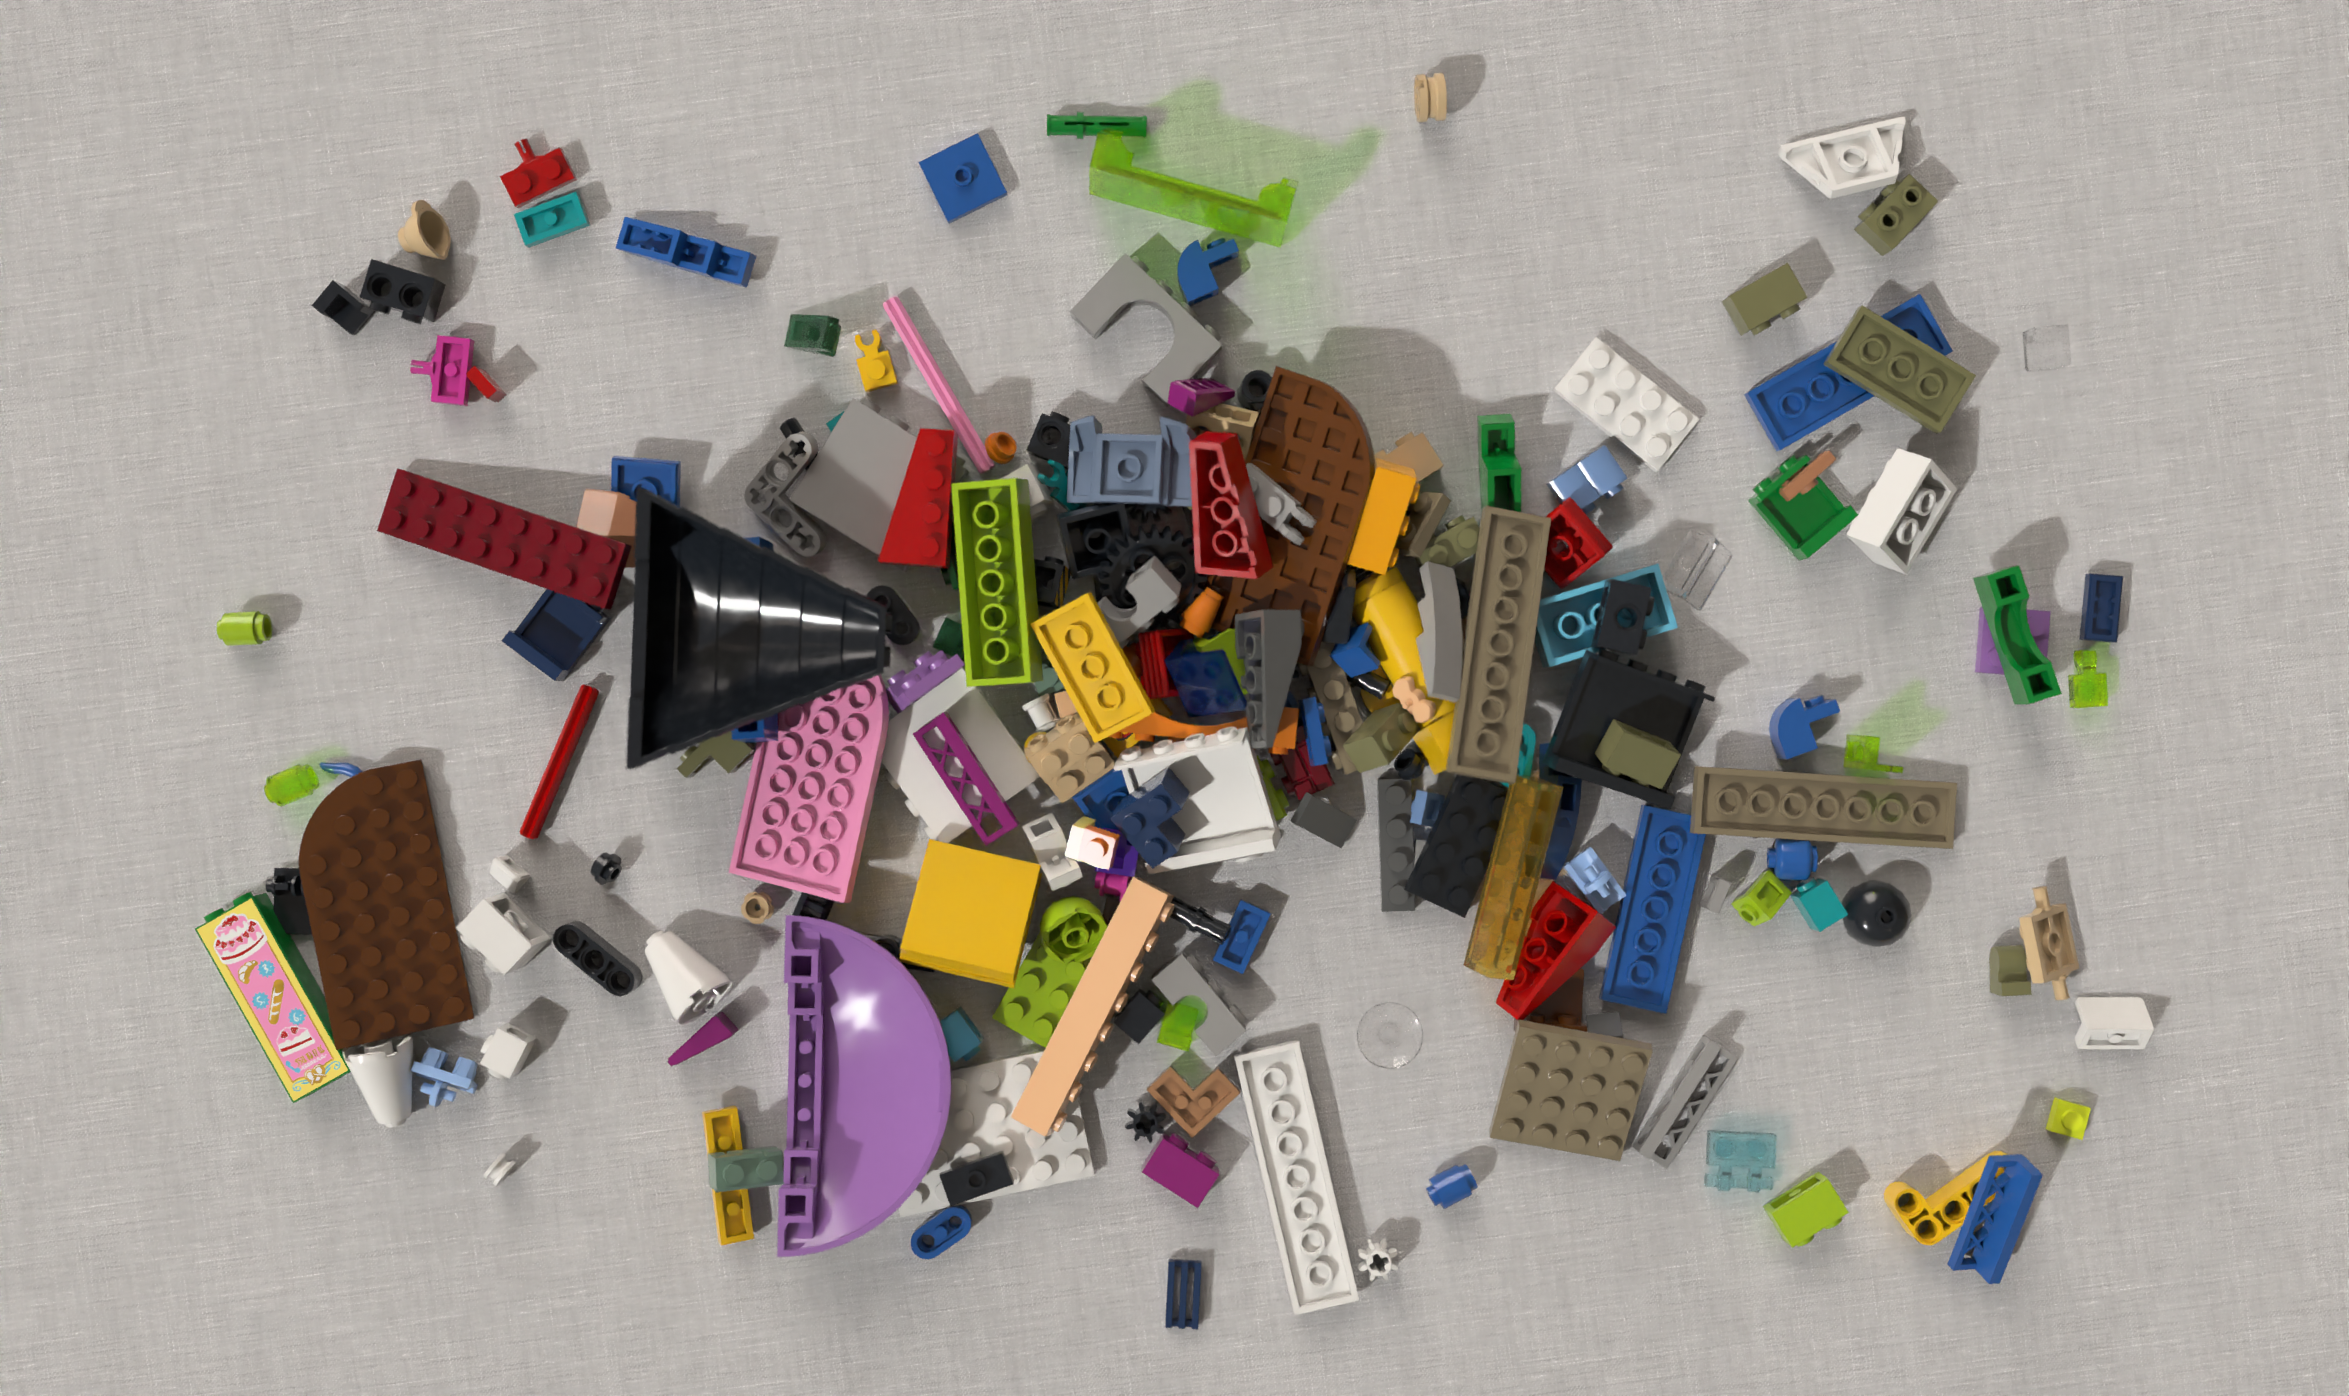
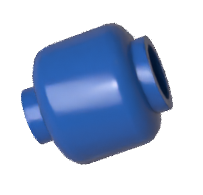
[1767,838,1818,880]

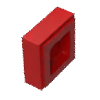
[466,366,507,402]

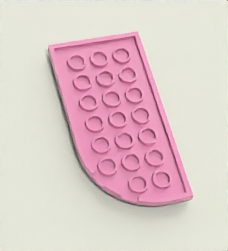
[729,674,889,903]

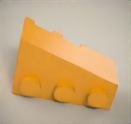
[1347,458,1420,575]

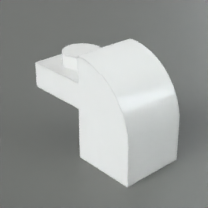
[1022,813,1083,891]

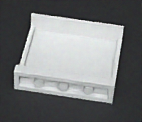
[881,668,1040,843]
[1113,726,1281,874]

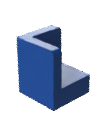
[1330,623,1381,678]

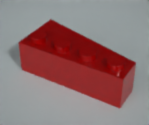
[878,428,958,568]
[1189,431,1273,579]

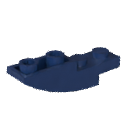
[1527,743,1582,880]

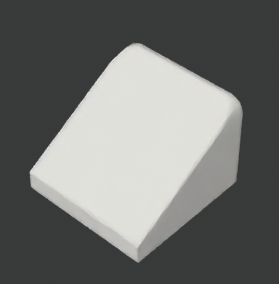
[490,855,530,894]

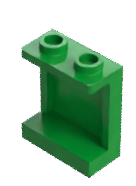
[1748,455,1858,560]

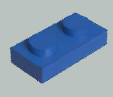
[1298,697,1332,766]
[1213,899,1271,974]

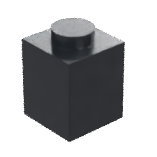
[1113,988,1165,1044]

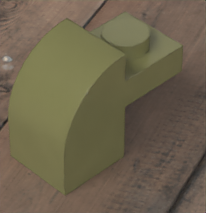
[677,731,756,778]

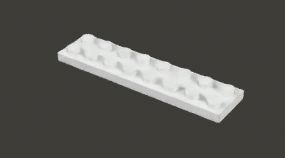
[1234,1040,1359,1315]

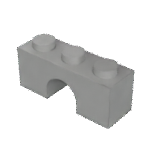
[1097,556,1182,648]
[1151,951,1247,1056]

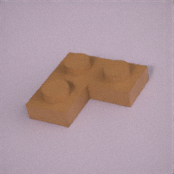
[1147,1065,1240,1138]

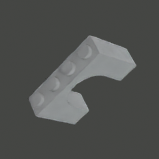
[1070,253,1222,407]

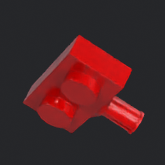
[500,138,577,208]

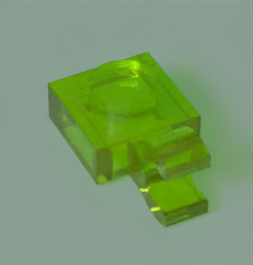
[2068,650,2108,708]

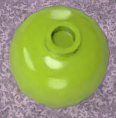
[1040,896,1107,963]

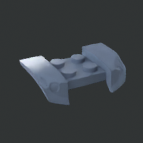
[1067,415,1197,507]

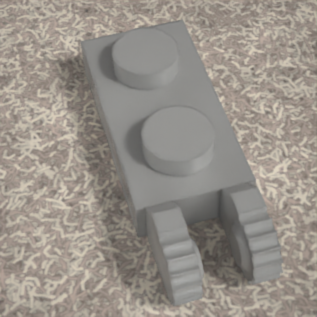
[1246,463,1317,545]

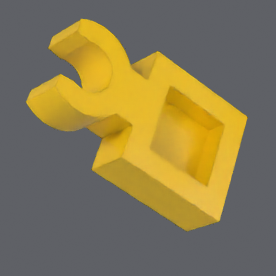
[855,329,898,393]

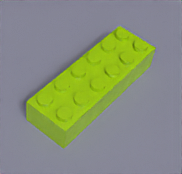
[951,478,1043,687]

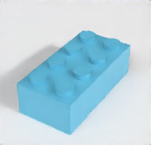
[1535,564,1678,668]

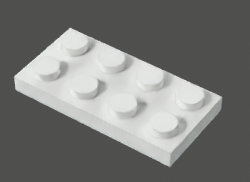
[1553,337,1699,472]

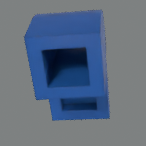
[1178,238,1239,306]
[1769,695,1840,759]

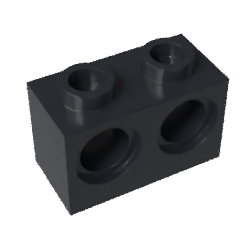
[360,259,446,325]
[1027,411,1070,470]

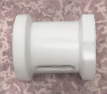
[1022,693,1060,733]

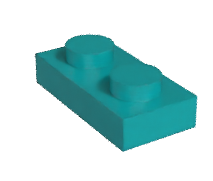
[514,192,591,248]

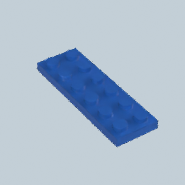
[1744,294,1953,452]
[1599,805,1706,1014]

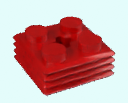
[1544,497,1613,589]
[1136,628,1200,700]

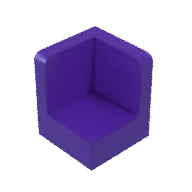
[1095,828,1138,877]

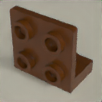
[1514,968,1587,1032]

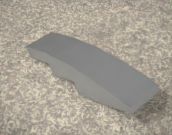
[1416,561,1462,702]

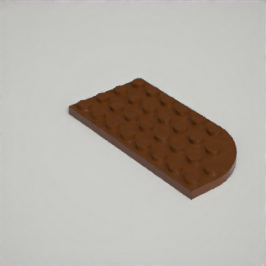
[1204,366,1375,666]
[298,759,475,1050]

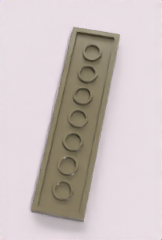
[1446,506,1551,784]
[1690,766,1957,849]

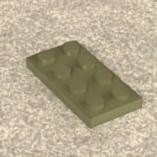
[1823,305,1976,434]

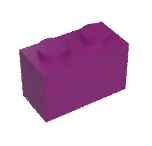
[1142,1133,1219,1208]

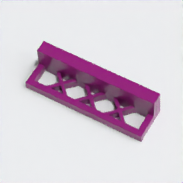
[913,712,1020,846]

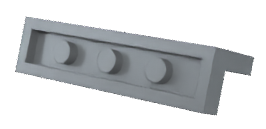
[1632,1035,1738,1169]

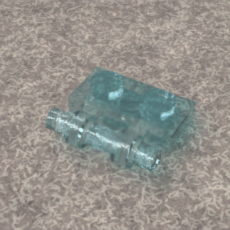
[1704,1130,1777,1193]

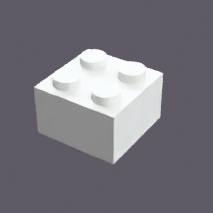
[456,893,551,975]

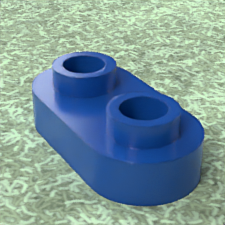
[911,1205,972,1259]

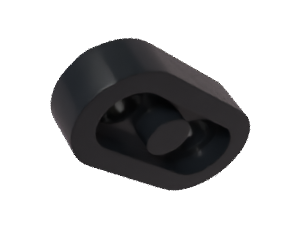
[867,585,920,645]

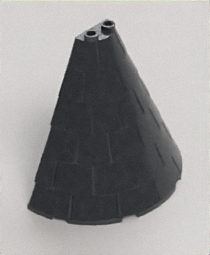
[626,488,892,769]

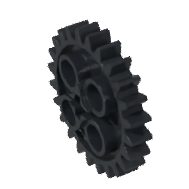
[1098,524,1208,630]

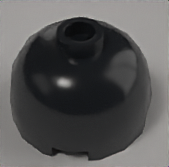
[1842,880,1912,947]

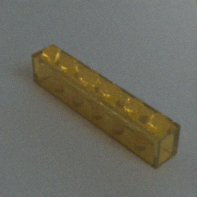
[1463,774,1563,980]

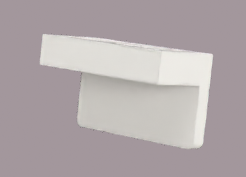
[2074,997,2154,1049]

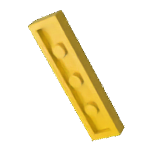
[702,1106,754,1246]

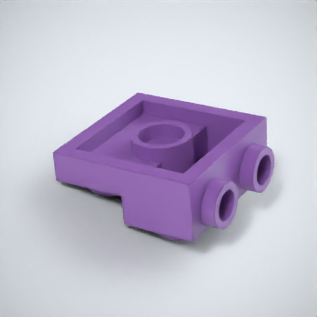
[886,650,965,714]

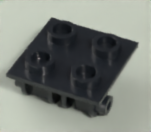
[266,868,312,935]

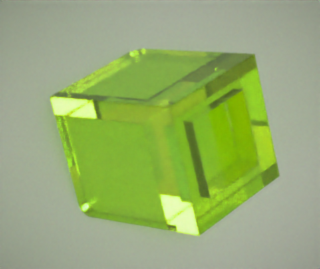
[1156,1000,1199,1052]

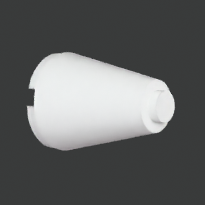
[644,930,733,1025]
[342,1033,413,1128]

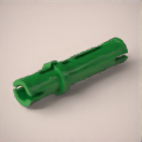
[1047,112,1147,139]

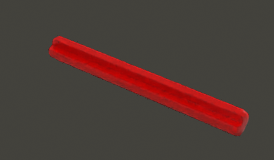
[519,684,599,840]

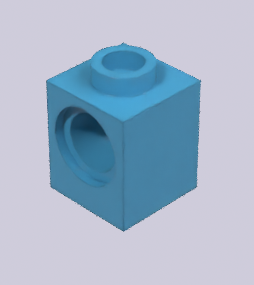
[940,1006,984,1062]

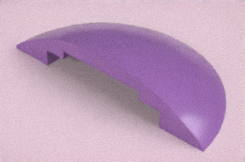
[777,915,952,1257]

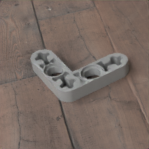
[744,431,827,557]

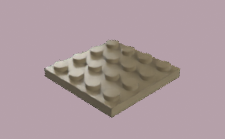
[1489,1020,1653,1161]

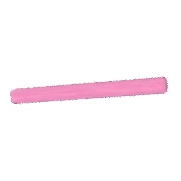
[883,296,995,474]

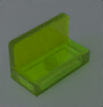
[1843,735,1904,773]

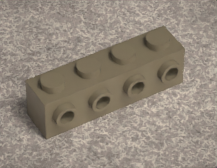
[1297,642,1363,775]

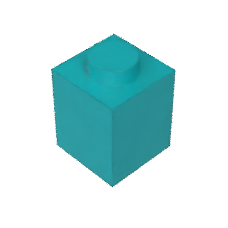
[1790,877,1848,932]

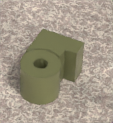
[1989,945,2032,997]

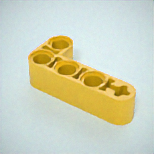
[1884,1151,2009,1245]

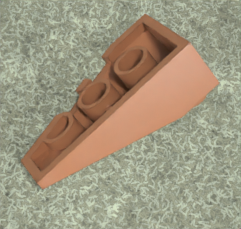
[576,488,636,568]

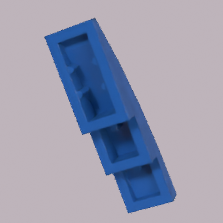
[615,217,757,288]

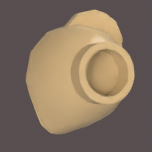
[398,200,451,260]

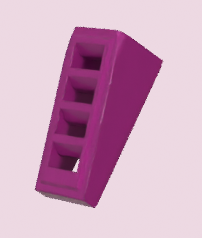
[1167,378,1236,417]
[667,1012,739,1066]

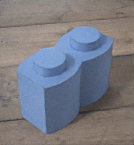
[1546,445,1627,514]

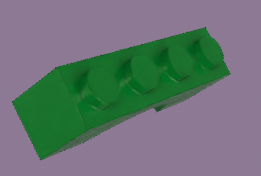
[1973,565,2062,704]

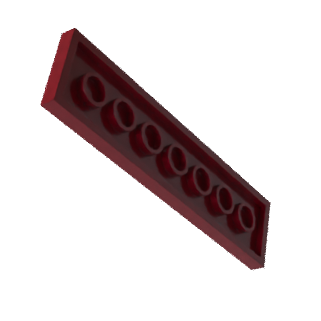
[377,468,632,610]

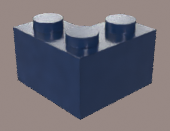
[1110,767,1190,869]

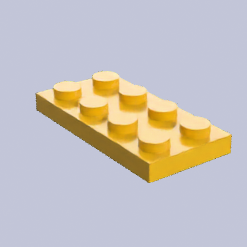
[1030,591,1155,743]

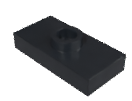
[939,1151,1014,1206]

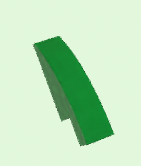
[1477,413,1521,512]

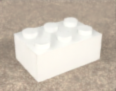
[1846,448,1957,575]

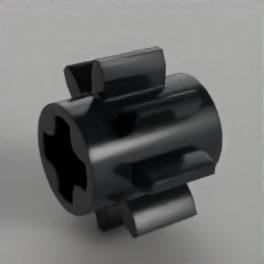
[1125,1100,1166,1143]

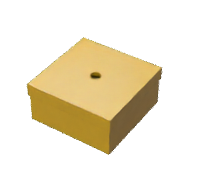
[899,839,1042,988]

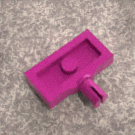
[410,335,475,406]

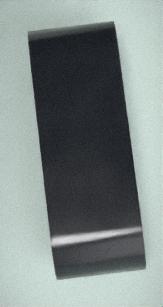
[553,921,642,996]

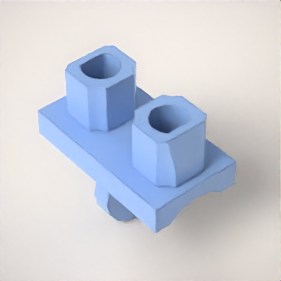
[1563,846,1626,914]
[410,1047,478,1107]

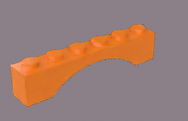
[1108,707,1300,755]

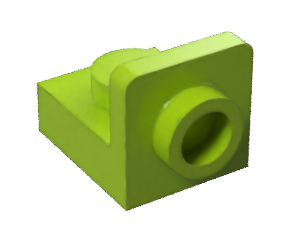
[1731,869,1792,926]

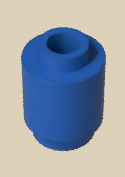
[1426,1164,1478,1209]

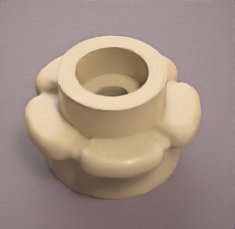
[741,892,774,924]

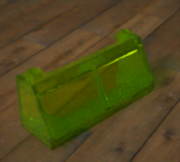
[1089,128,1299,248]

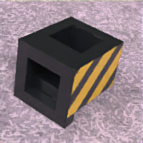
[1034,556,1071,609]

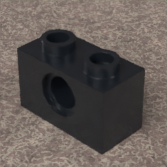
[1591,579,1654,655]

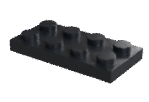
[1404,774,1520,918]

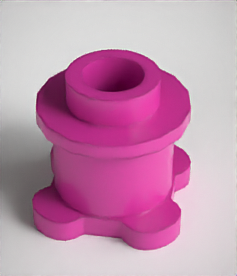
[1094,872,1132,901]

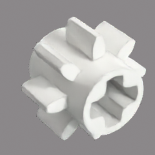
[1357,1238,1398,1281]

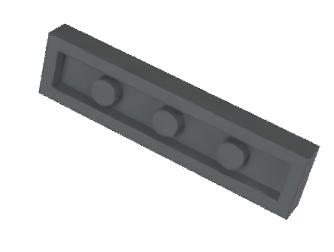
[1377,778,1415,912]

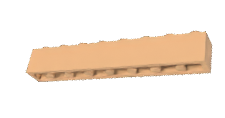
[1011,877,1174,1137]

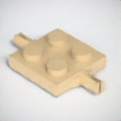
[2019,886,2079,1000]

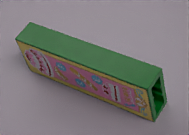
[195,892,351,1103]

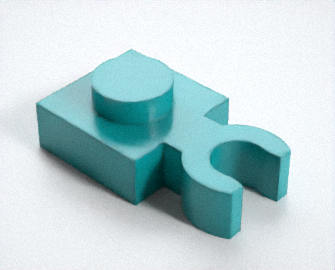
[1037,460,1087,511]

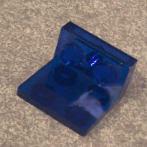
[1164,638,1248,717]

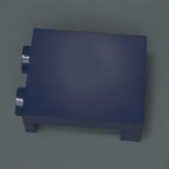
[501,589,611,681]

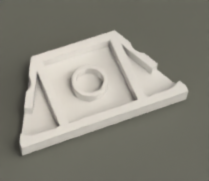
[1778,116,1906,199]

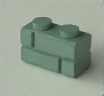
[708,1146,784,1192]

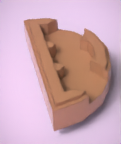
[1779,451,1836,501]

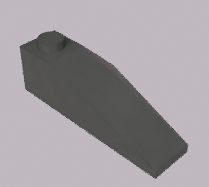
[1235,610,1304,748]

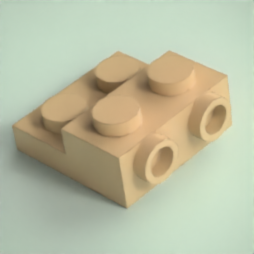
[1023,712,1115,803]

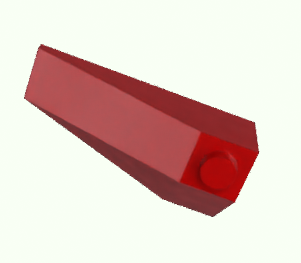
[1495,881,1616,1020]

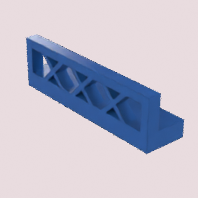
[1948,1154,2043,1284]

